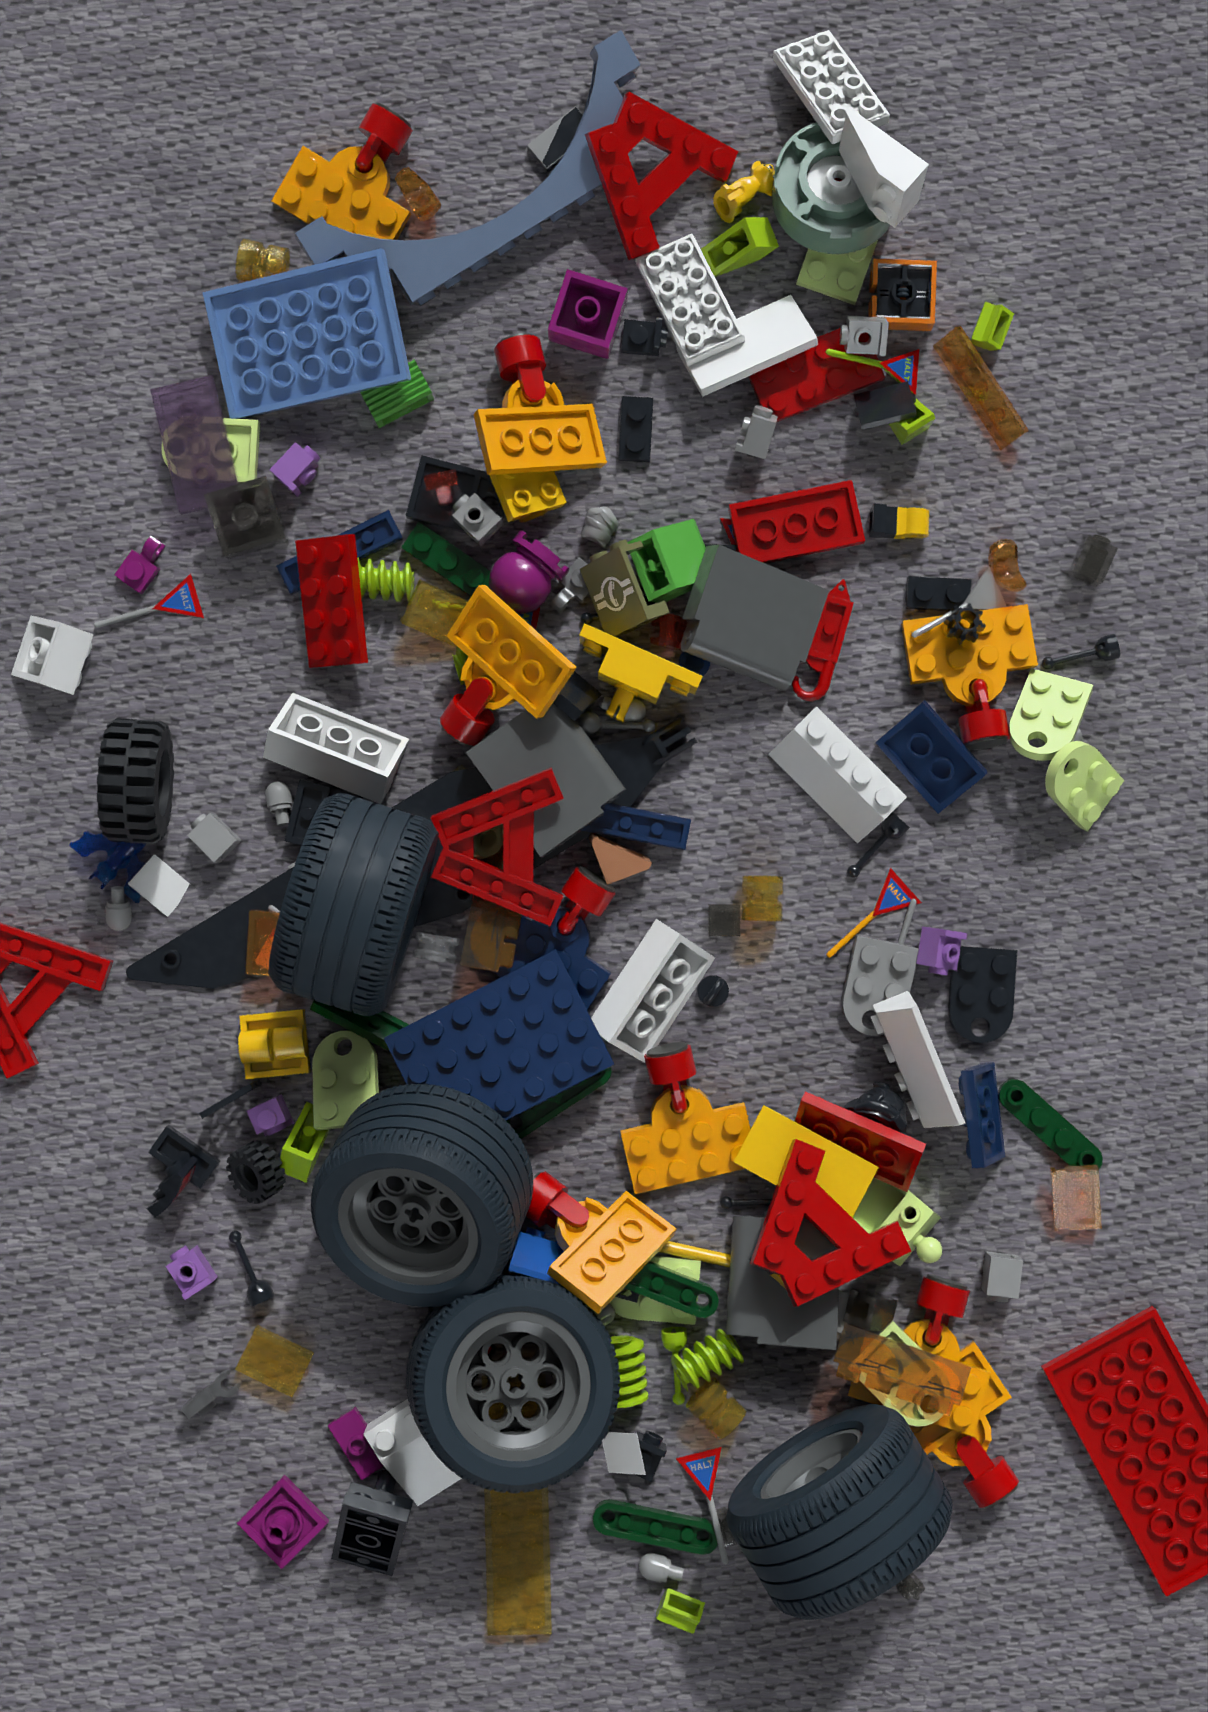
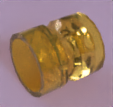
[235,238,290,282]
[741,876,783,921]
[686,1377,746,1440]

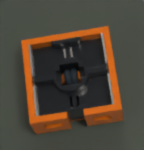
[868,258,937,331]

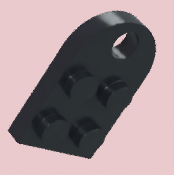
[406,455,505,534]
[948,946,1018,1043]

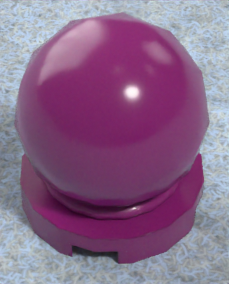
[489,531,570,614]

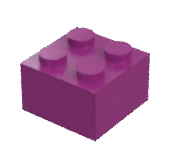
[548,269,628,359]

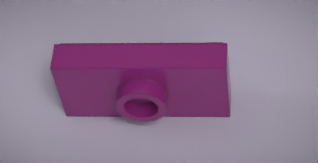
[328,1406,384,1480]

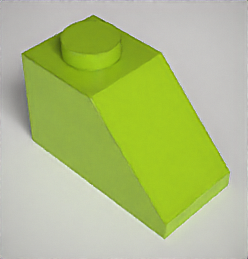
[701,217,779,277]
[279,1102,330,1183]

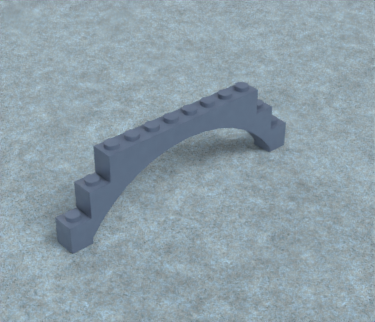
[295,30,640,306]

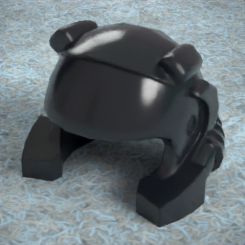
[843,1082,907,1134]

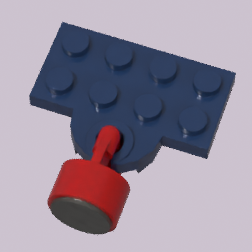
[470,867,616,1009]

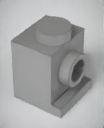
[840,316,889,356]
[735,406,778,459]
[452,493,503,547]

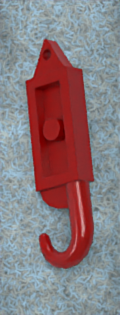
[792,579,854,702]

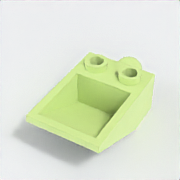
[853,1178,942,1266]

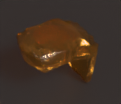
[395,167,441,222]
[988,539,1027,592]

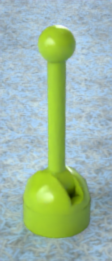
[661,1326,687,1405]

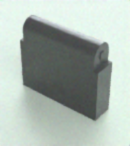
[681,544,829,691]
[466,703,626,858]
[726,1211,839,1350]

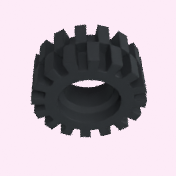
[226,1140,286,1204]

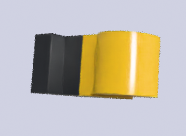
[869,503,929,539]

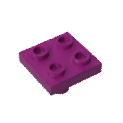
[237,1474,329,1569]

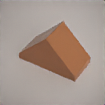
[589,832,652,885]

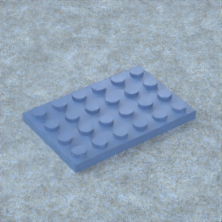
[202,248,411,419]

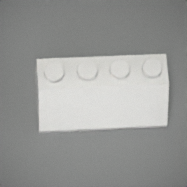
[263,693,409,804]
[768,706,907,843]
[591,919,715,1063]
[871,991,965,1128]

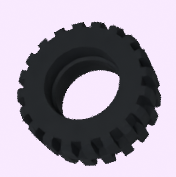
[96,718,174,844]

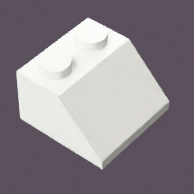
[11,615,93,695]

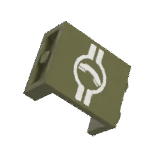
[580,539,670,637]

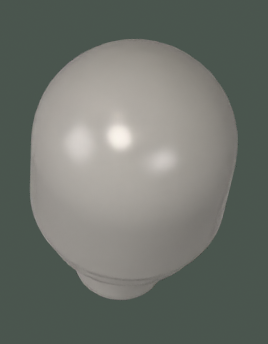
[601,696,646,722]
[265,781,293,826]
[105,886,132,931]
[639,1553,684,1583]

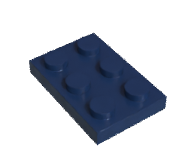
[875,700,988,814]
[958,1062,1006,1168]

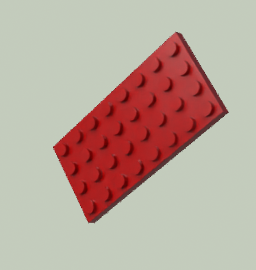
[1041,1306,1208,1597]

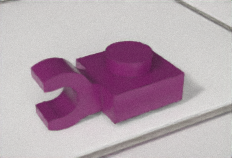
[114,536,165,594]

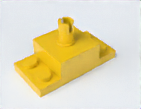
[579,623,703,722]

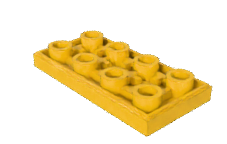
[734,1105,879,1218]

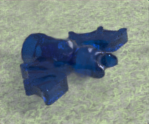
[69,831,147,903]

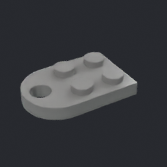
[842,935,919,1036]

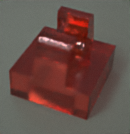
[424,469,458,504]
[650,614,687,650]

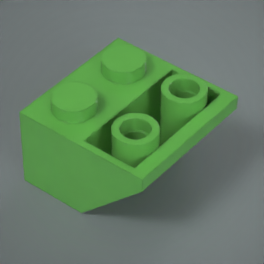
[628,519,706,603]

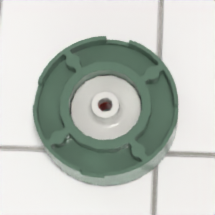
[772,122,890,254]

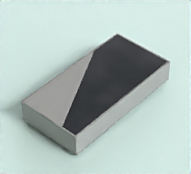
[527,106,583,172]

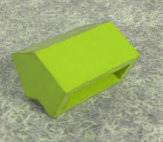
[969,302,1014,351]
[656,1588,705,1634]

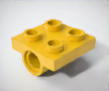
[490,471,567,522]
[238,1009,311,1079]

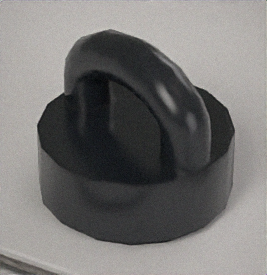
[697,975,729,1007]

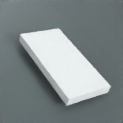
[773,30,890,144]
[635,234,745,367]
[676,295,818,397]

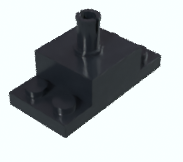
[331,1470,414,1576]

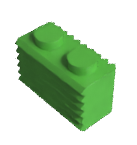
[360,359,434,428]

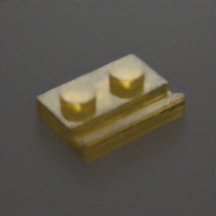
[400,579,468,647]
[235,1325,314,1397]

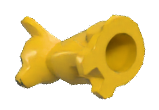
[713,161,775,223]

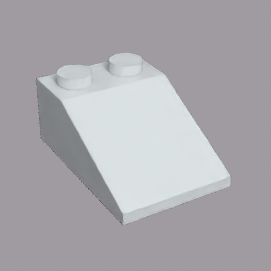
[839,108,929,228]
[364,1399,462,1506]

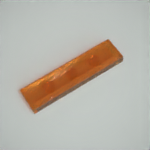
[933,326,1029,450]

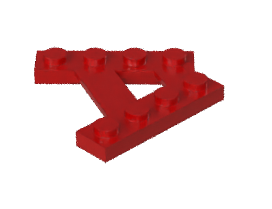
[585,91,739,260]
[431,767,564,926]
[0,922,114,1079]
[750,1139,912,1307]

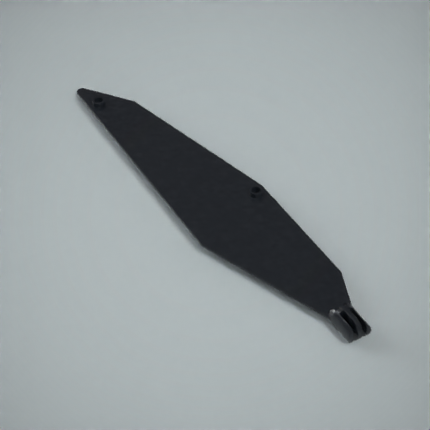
[126,715,698,989]

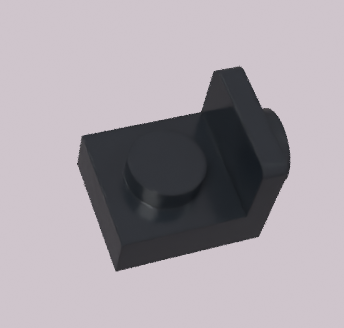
[621,317,668,357]
[634,1431,667,1482]

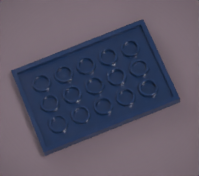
[384,949,615,1121]

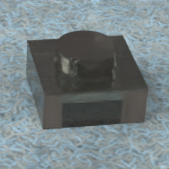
[708,904,740,936]

